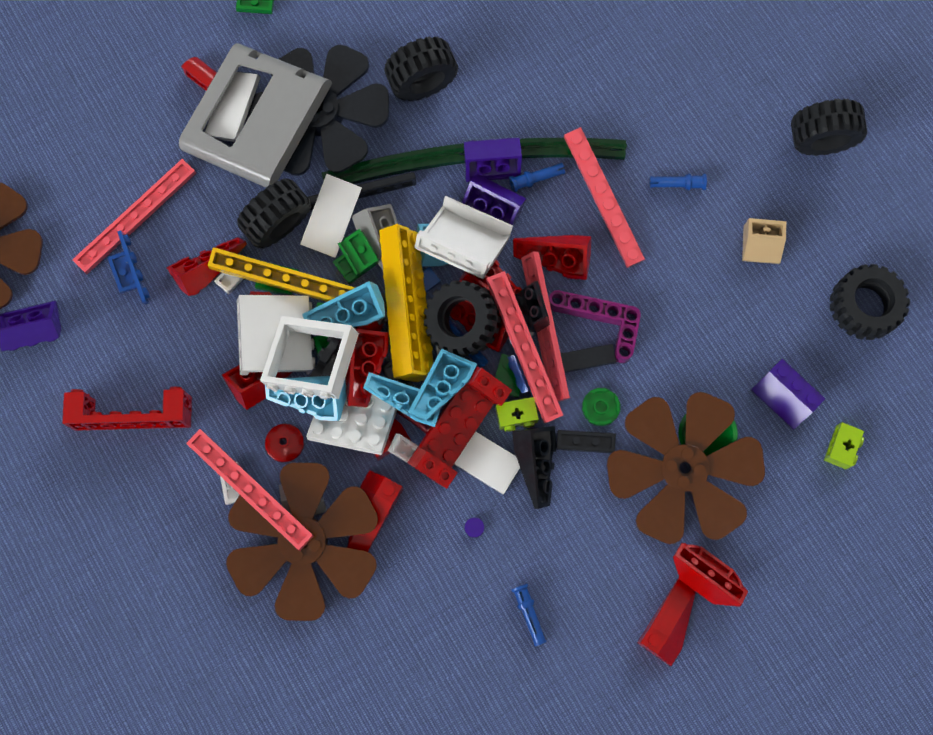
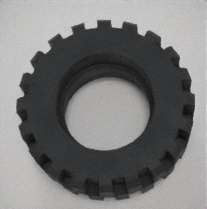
[384,36,458,101]
[791,99,867,156]
[237,179,311,249]
[830,264,910,340]
[423,280,501,356]

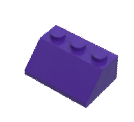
[464,138,522,182]
[462,174,526,226]
[0,301,61,351]
[751,359,825,430]

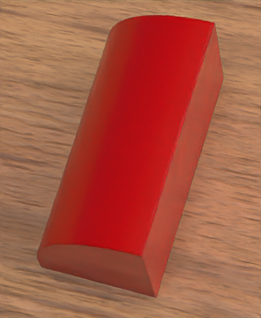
[181,57,217,91]

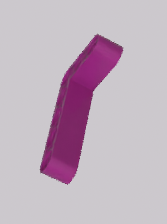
[549,290,641,363]

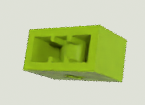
[495,397,539,432]
[824,422,864,470]

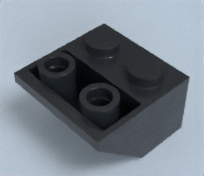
[515,281,550,332]

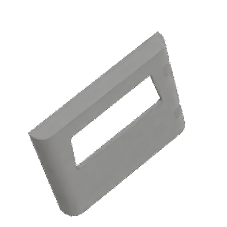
[179,43,332,188]

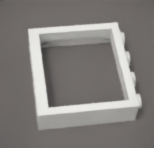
[260,316,359,400]

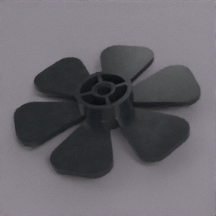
[249,45,389,176]

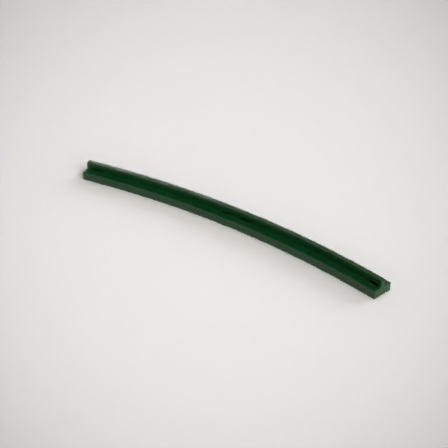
[321,138,627,184]

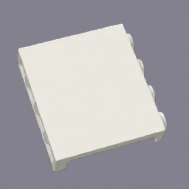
[414,196,513,279]
[237,295,315,375]

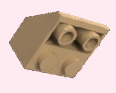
[742,218,787,264]

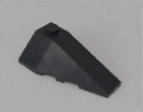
[512,426,557,509]

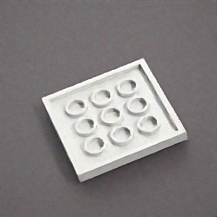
[306,378,397,455]

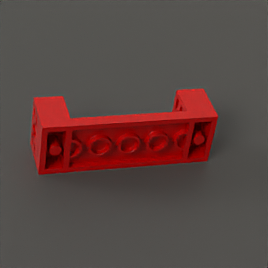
[407,367,512,489]
[62,386,192,431]

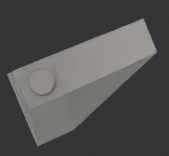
[352,204,398,271]

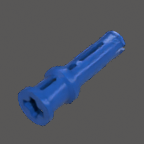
[509,163,565,193]
[650,174,707,190]
[511,583,547,646]

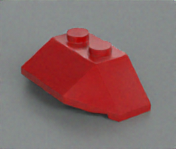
[673,543,748,607]

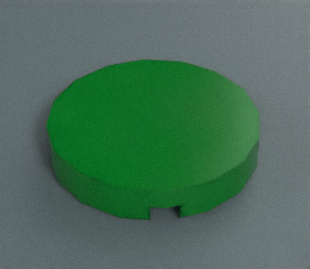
[582,388,620,426]

